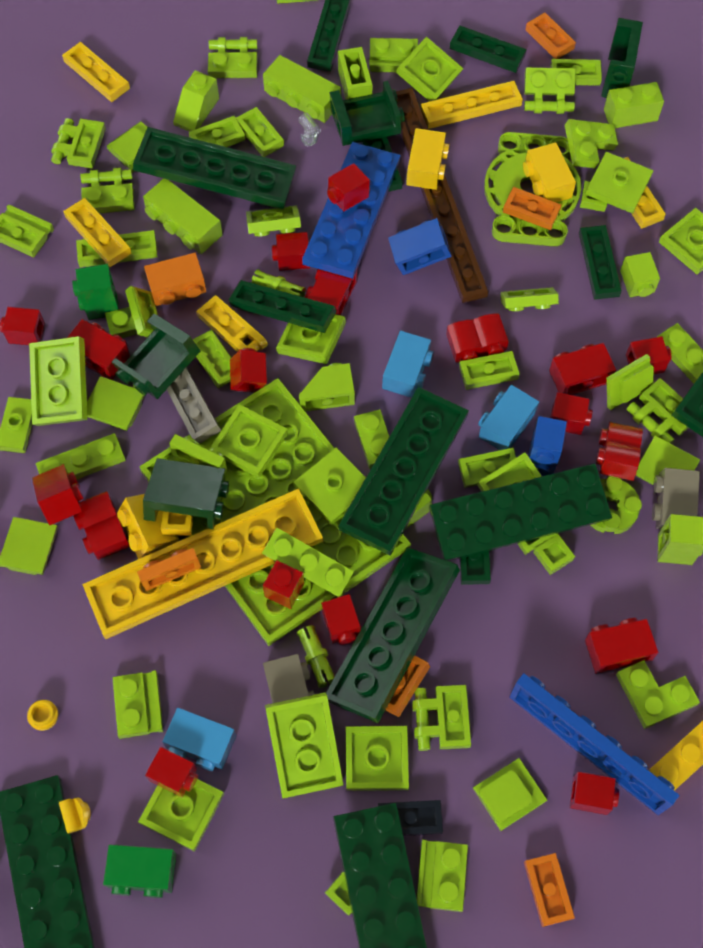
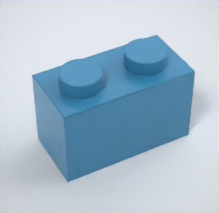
[382,331,434,398]
[478,385,539,450]
[162,707,237,771]

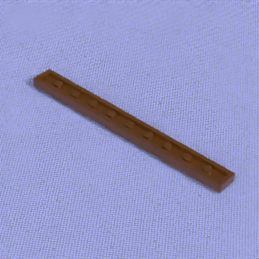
[396,88,488,303]

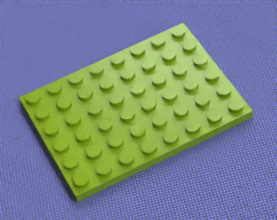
[139,378,411,646]

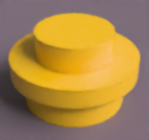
[27,700,59,731]

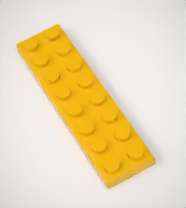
[82,488,323,639]

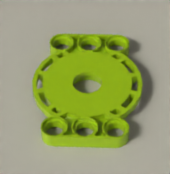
[484,132,581,246]

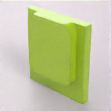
[106,121,147,173]
[607,354,654,410]
[87,376,145,431]
[635,436,700,485]
[0,517,58,575]
[473,758,547,831]

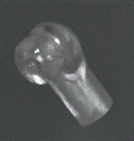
[298,113,321,146]

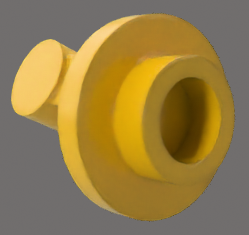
[59,797,91,834]

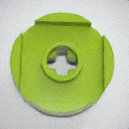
[590,476,642,534]

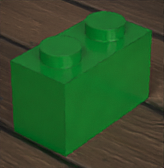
[72,264,119,320]
[103,845,177,898]

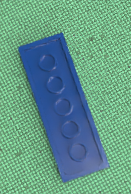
[302,142,401,279]
[509,673,680,816]

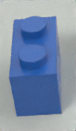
[388,218,452,275]
[528,416,567,476]

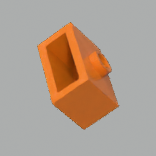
[144,252,207,306]

